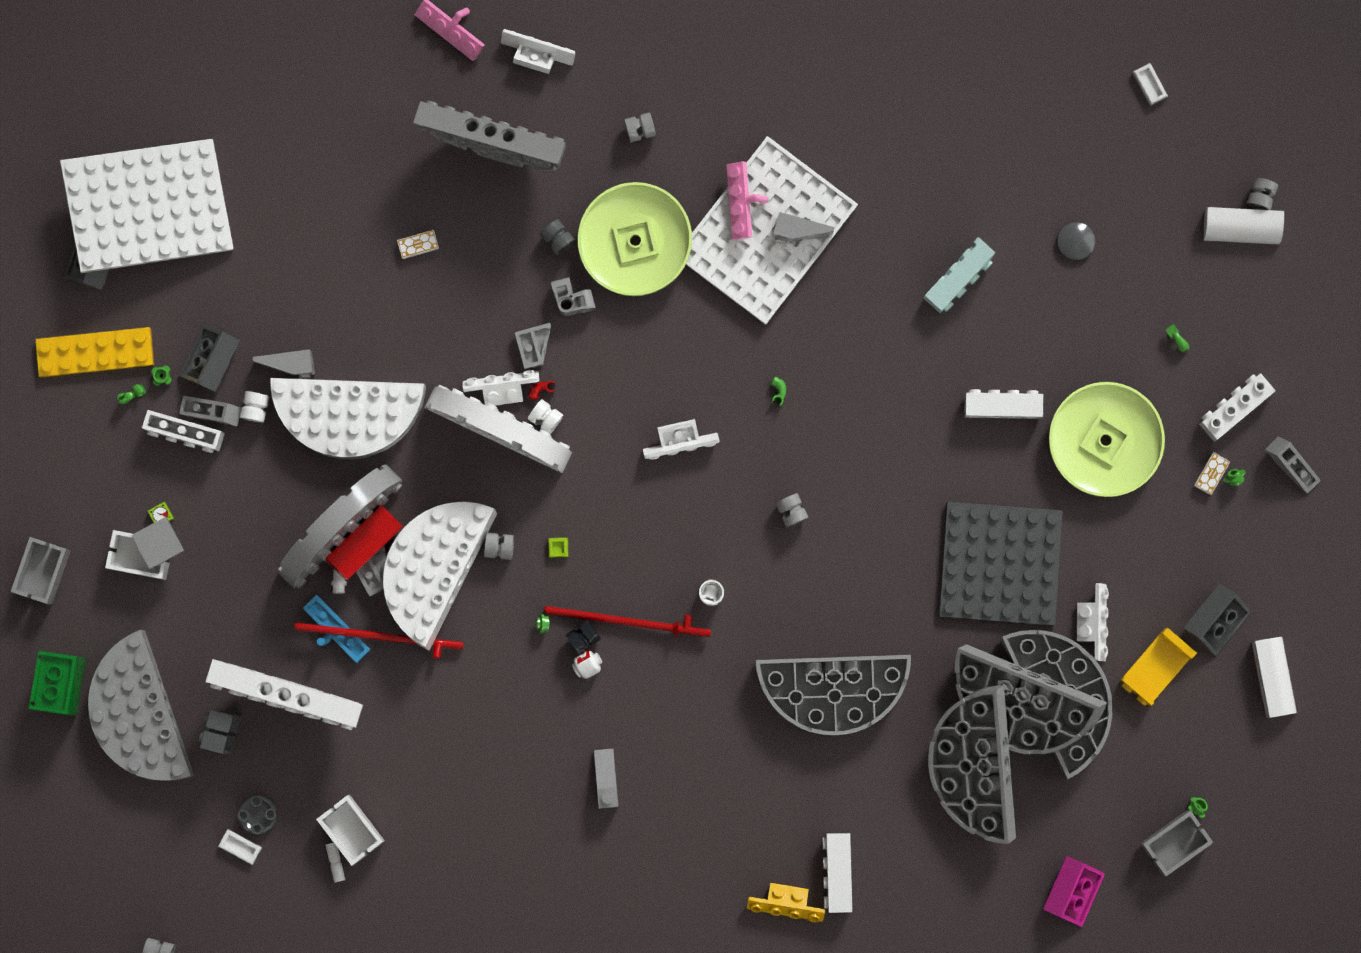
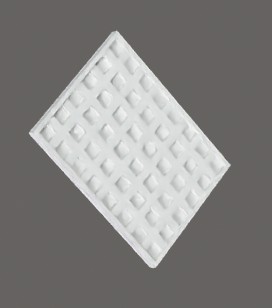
[686,136,858,325]
[60,139,234,273]

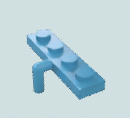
[303,595,371,663]

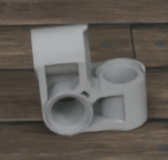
[551,277,596,316]

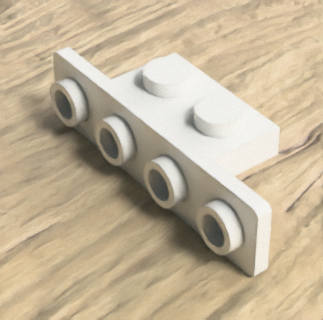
[501,29,575,74]
[463,370,539,406]
[643,419,720,460]
[1077,583,1109,661]

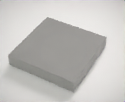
[132,517,185,570]

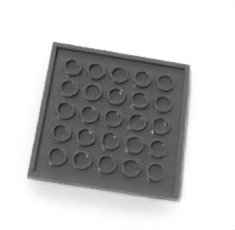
[939,502,1063,626]

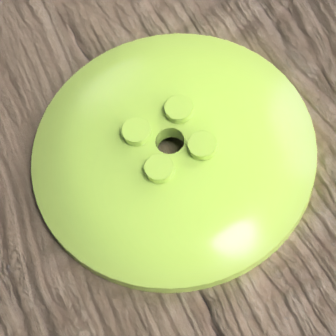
[578,182,692,296]
[1049,382,1165,497]

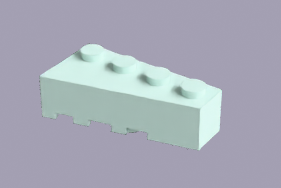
[923,237,995,313]

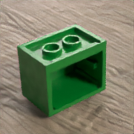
[29,651,86,715]

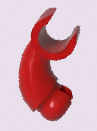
[529,381,556,400]

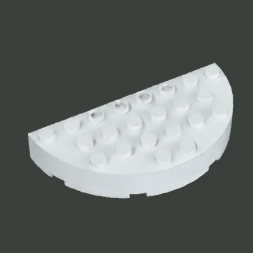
[271,378,426,460]
[425,385,572,473]
[383,502,497,651]
[206,659,363,730]

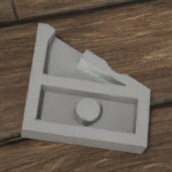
[515,323,551,370]
[356,546,386,597]

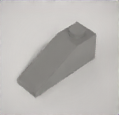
[773,212,835,243]
[253,349,315,379]
[179,396,241,427]
[1265,436,1321,494]
[594,749,619,809]

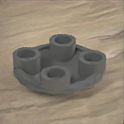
[1058,222,1095,260]
[238,796,277,835]

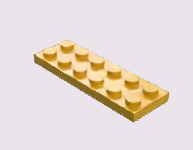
[36,327,154,378]

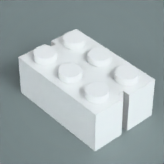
[105,530,169,580]
[316,795,385,866]

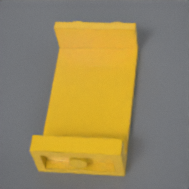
[1120,628,1197,706]

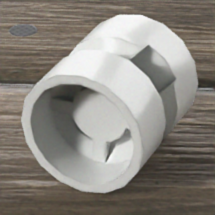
[239,391,269,423]
[528,399,564,434]
[699,580,724,606]

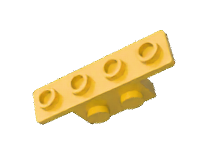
[746,883,825,922]

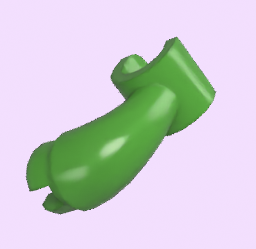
[1166,324,1189,353]
[771,377,786,407]
[117,384,146,404]

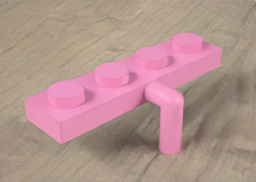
[414,0,485,61]
[726,161,769,240]

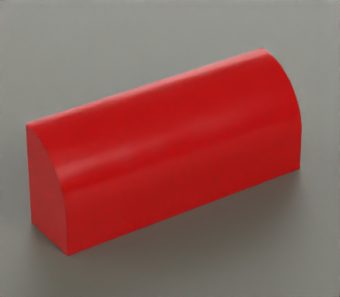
[326,505,403,580]

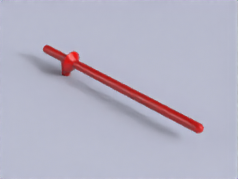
[544,606,711,638]
[294,623,464,659]

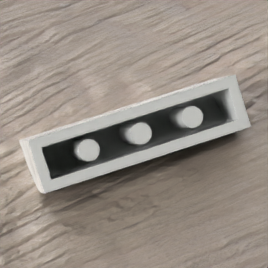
[1203,207,1284,244]
[1252,637,1297,718]

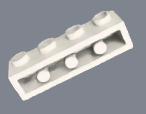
[1199,373,1275,441]
[964,389,1043,419]
[142,410,225,453]
[822,833,852,913]

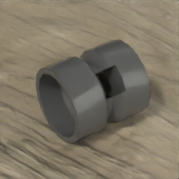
[540,219,575,255]

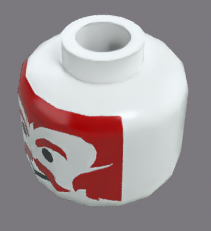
[572,650,602,679]

